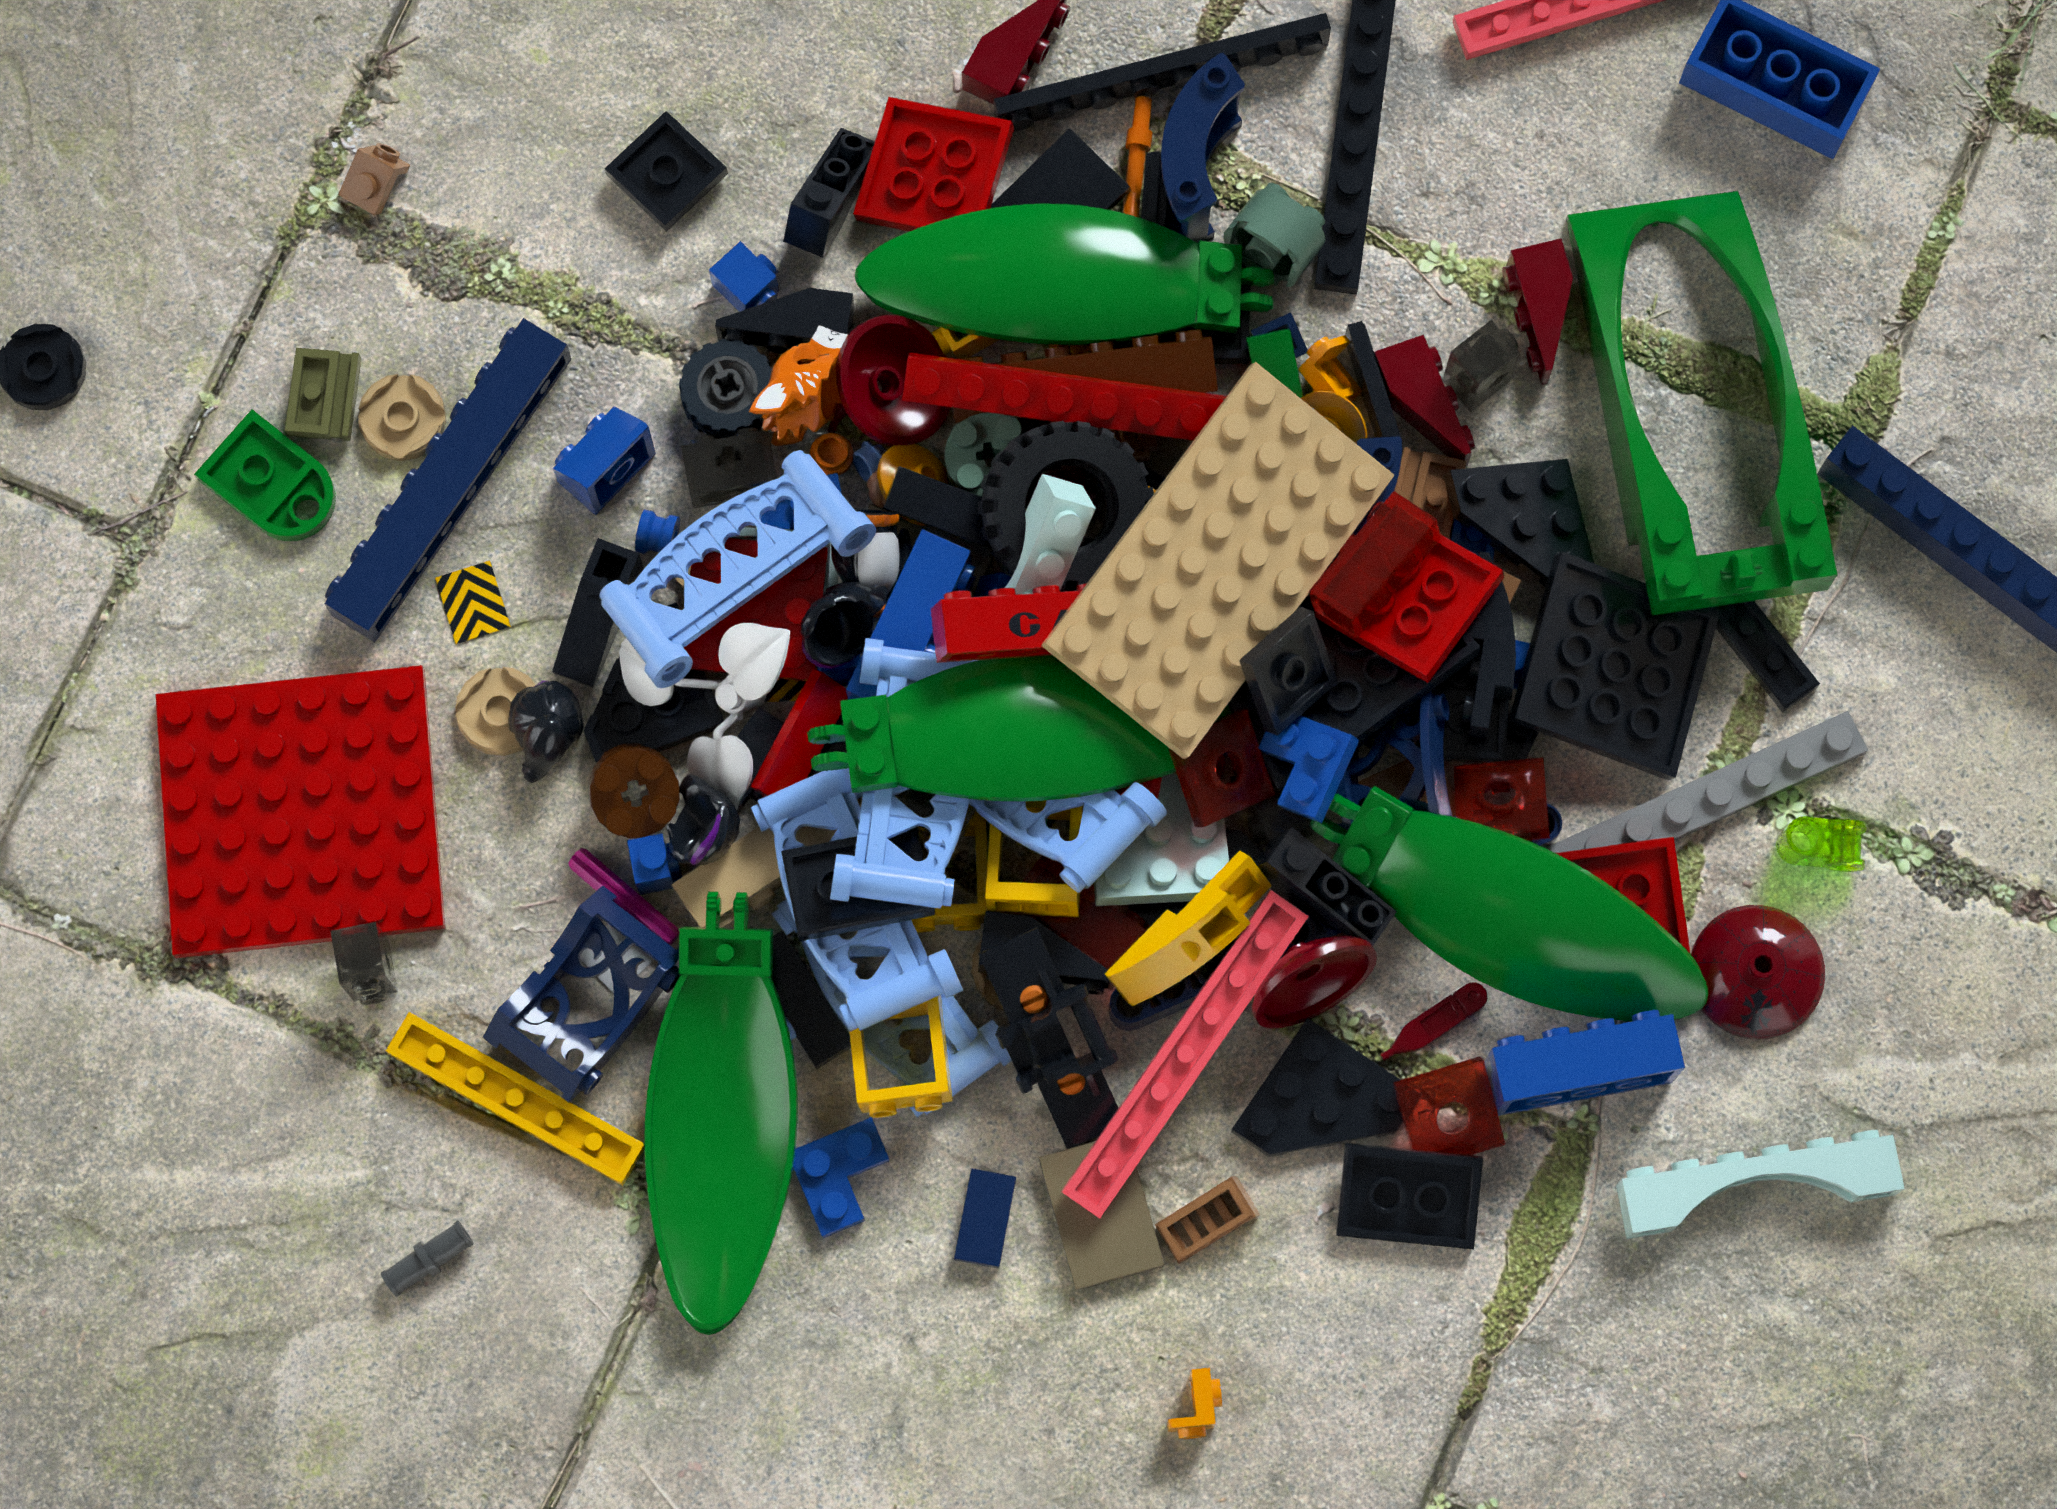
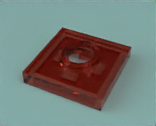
[1168,710,1275,827]
[1454,757,1550,840]
[1393,1056,1506,1155]

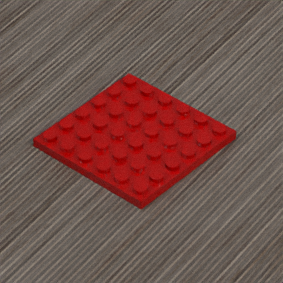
[155,665,446,958]

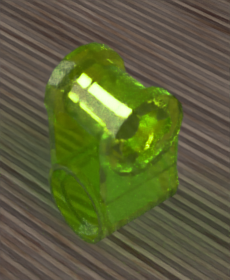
[1776,816,1867,872]

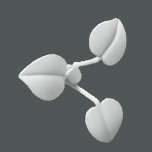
[619,623,790,810]

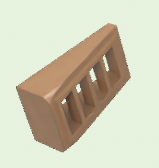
[1155,1176,1260,1264]

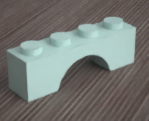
[1005,474,1096,595]

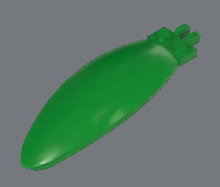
[855,204,1274,345]
[807,655,1237,801]
[1310,786,1708,1021]
[644,891,798,1335]

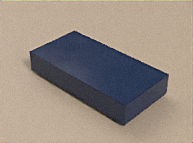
[954,1168,1016,1269]

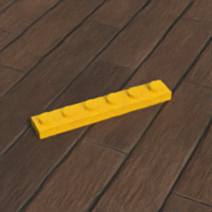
[386,1012,645,1186]

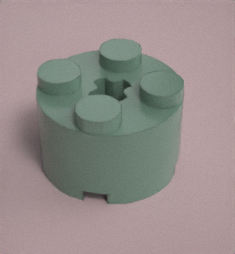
[1223,183,1325,287]
[945,412,1026,497]

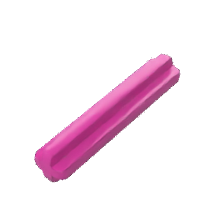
[568,848,679,945]

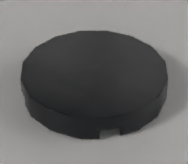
[0,324,87,410]

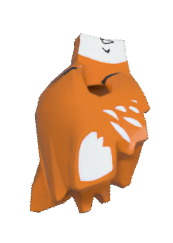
[749,325,848,446]

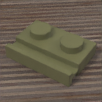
[285,348,362,441]

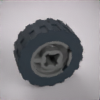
[679,339,772,442]

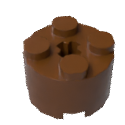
[588,743,680,838]

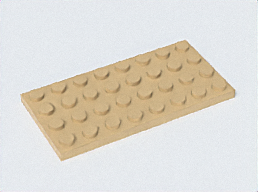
[1041,362,1394,759]

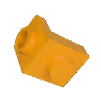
[1298,335,1362,402]
[1167,1368,1222,1439]

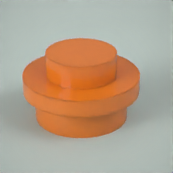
[809,433,853,476]

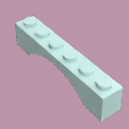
[1616,1130,1905,1239]

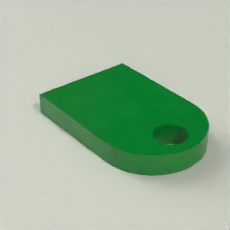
[194,409,336,541]

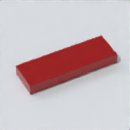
[750,669,848,797]

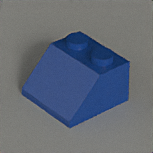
[553,406,656,516]

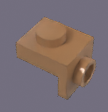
[338,143,410,215]

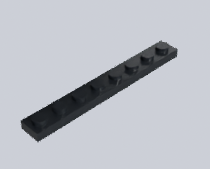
[1314,0,1396,295]
[994,13,1331,131]

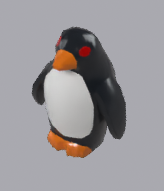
[831,508,911,623]

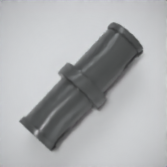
[380,1221,474,1297]

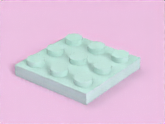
[1094,773,1229,906]

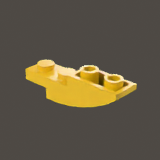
[1105,851,1272,1006]

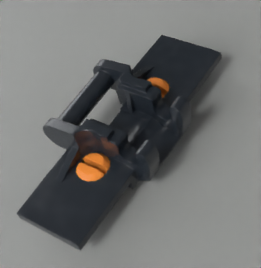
[978,927,1119,1149]

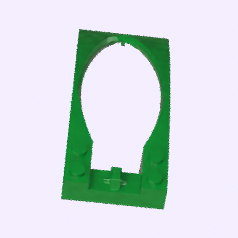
[1566,191,1838,615]

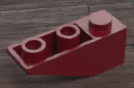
[962,0,1070,105]
[1502,238,1573,385]
[1374,334,1475,467]

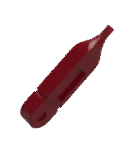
[1380,982,1488,1062]

